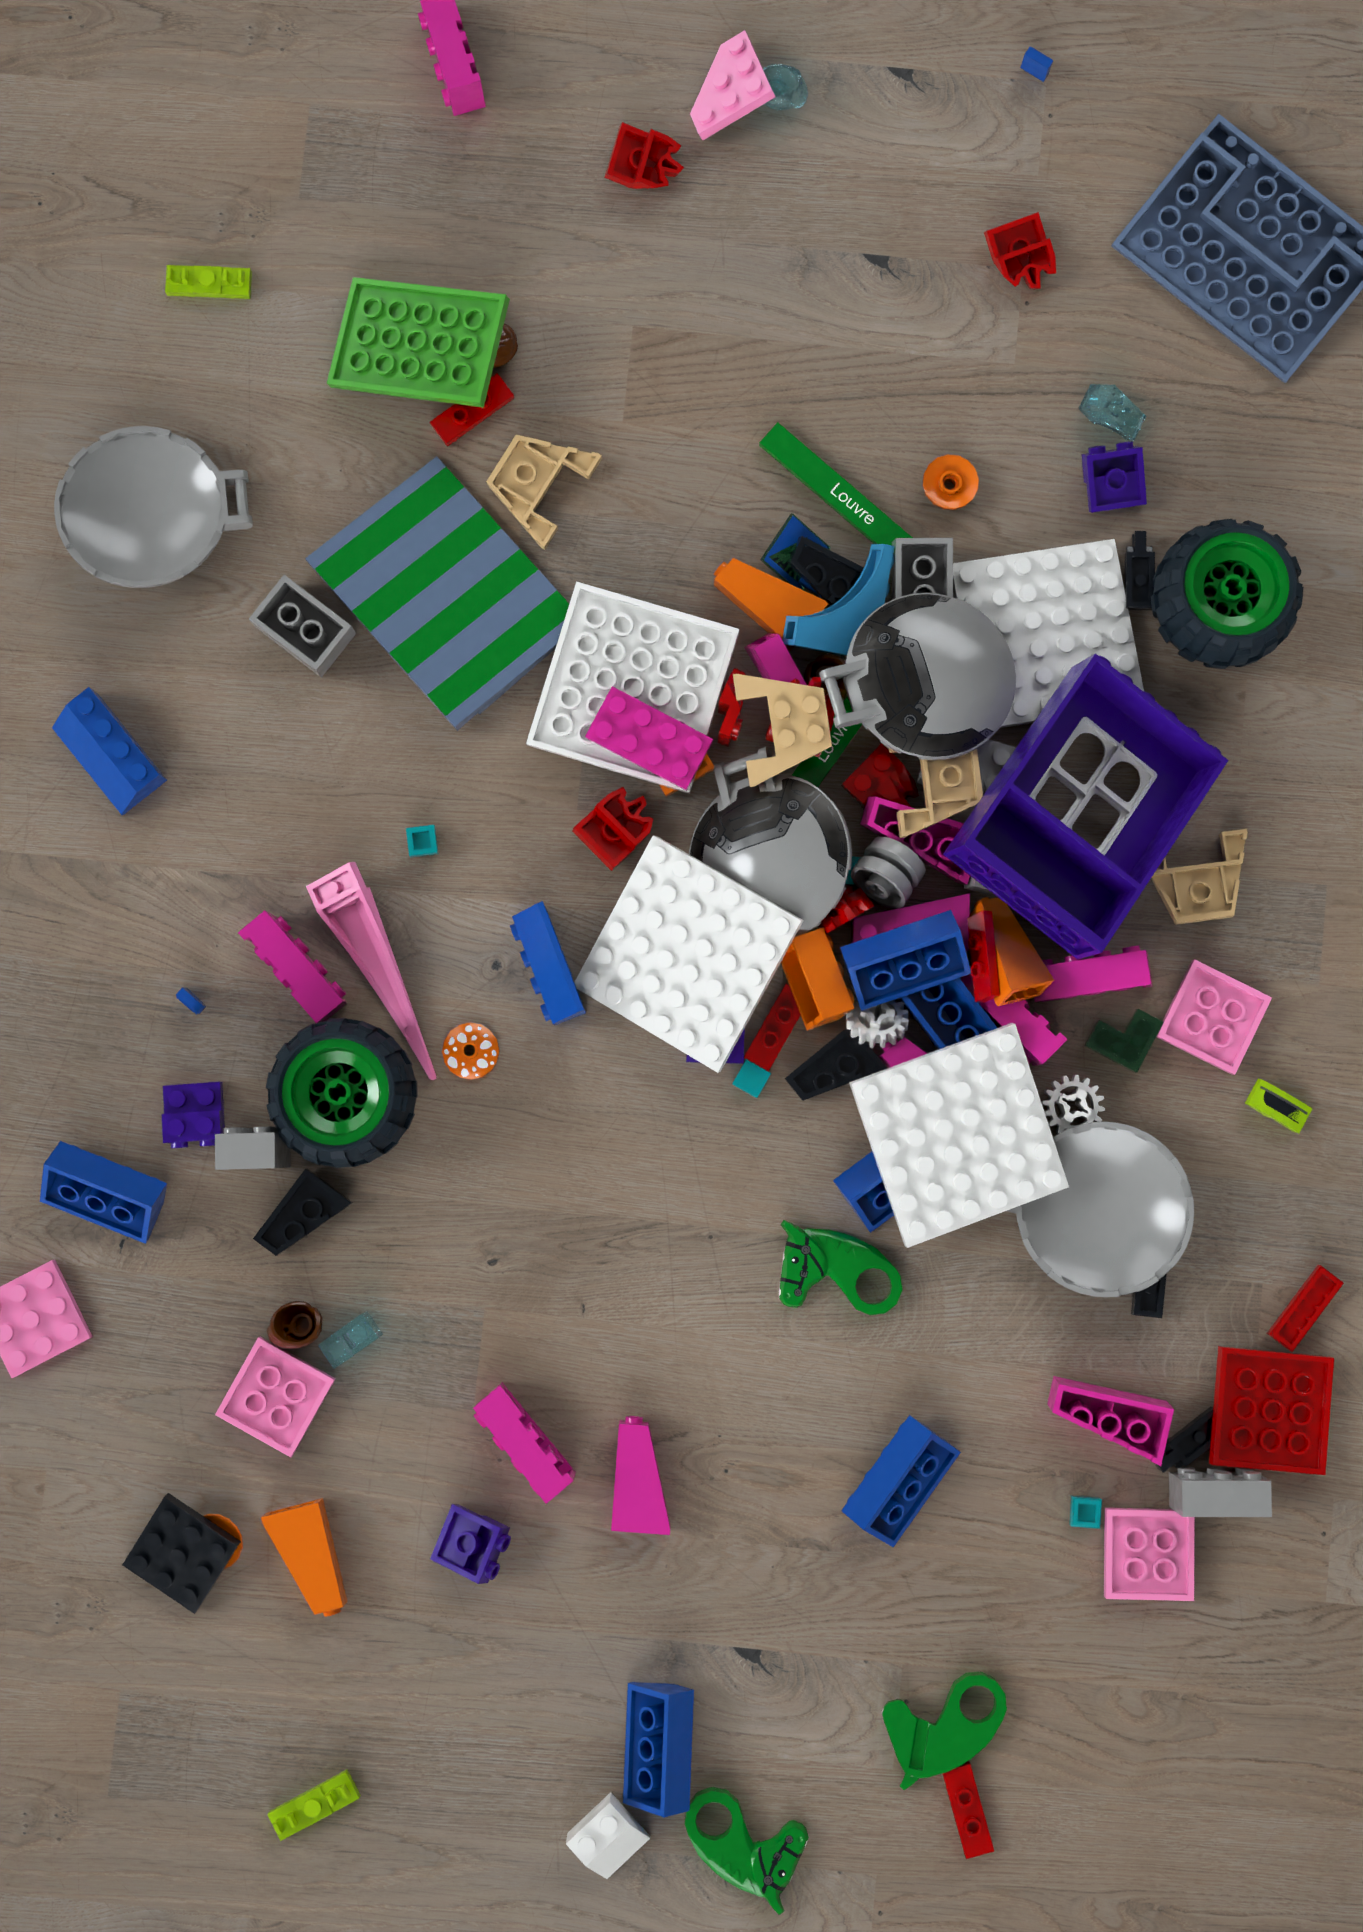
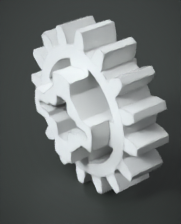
[846,1000,909,1048]
[1041,1075,1105,1134]

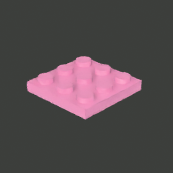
[1155,959,1272,1075]
[0,1260,93,1378]
[215,1336,336,1457]
[1104,1508,1195,1601]

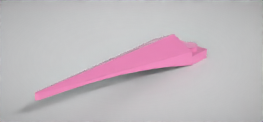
[306,862,436,1080]

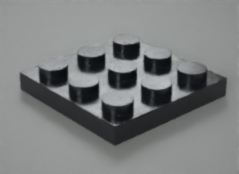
[122,1493,241,1614]

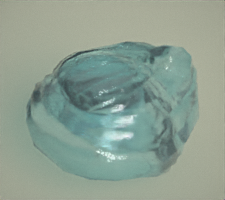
[763,64,808,110]

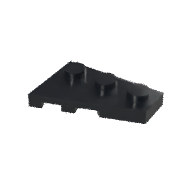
[788,536,864,606]
[784,1028,887,1101]
[253,1168,353,1256]

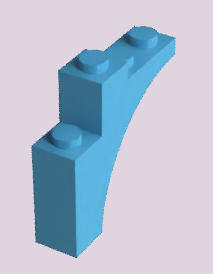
[782,544,894,656]

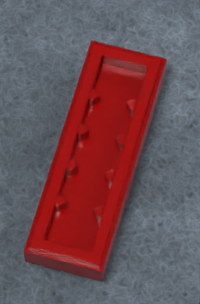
[430,373,515,447]
[967,910,1000,1003]
[744,983,801,1072]
[1266,1265,1344,1352]
[942,1761,994,1859]

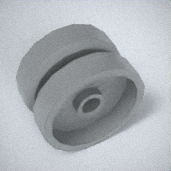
[851,837,926,909]

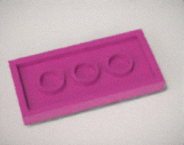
[585,686,714,791]

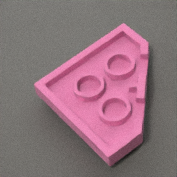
[690,30,776,140]

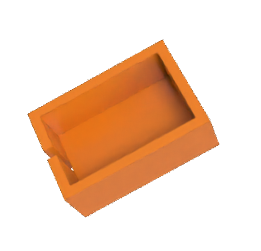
[781,928,855,1031]

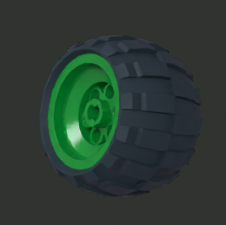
[1151,519,1304,669]
[266,1018,418,1168]

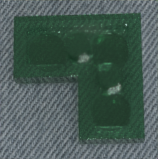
[1084,1009,1164,1073]

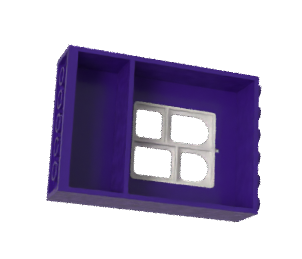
[943,653,1229,960]

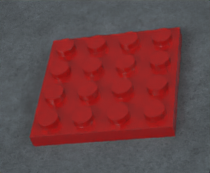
[1209,1346,1334,1475]

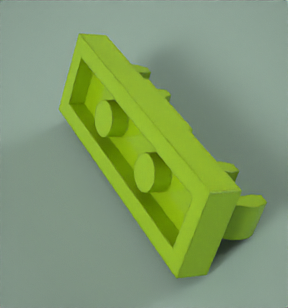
[165,265,252,299]
[267,1769,361,1841]

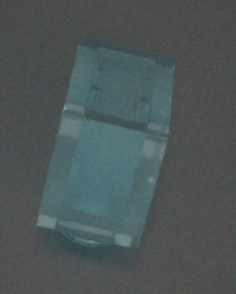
[1078,384,1146,441]
[318,1311,383,1369]

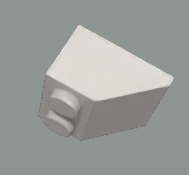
[566,1792,651,1879]

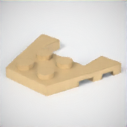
[486,435,602,550]
[733,674,832,787]
[889,748,983,838]
[1151,829,1248,925]

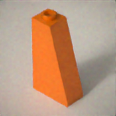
[714,558,829,652]
[969,897,1054,1006]
[261,1498,347,1617]

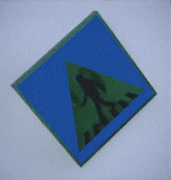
[760,513,830,590]

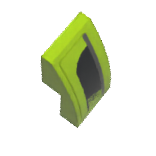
[1245,1078,1312,1134]

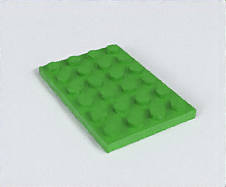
[327,277,510,408]

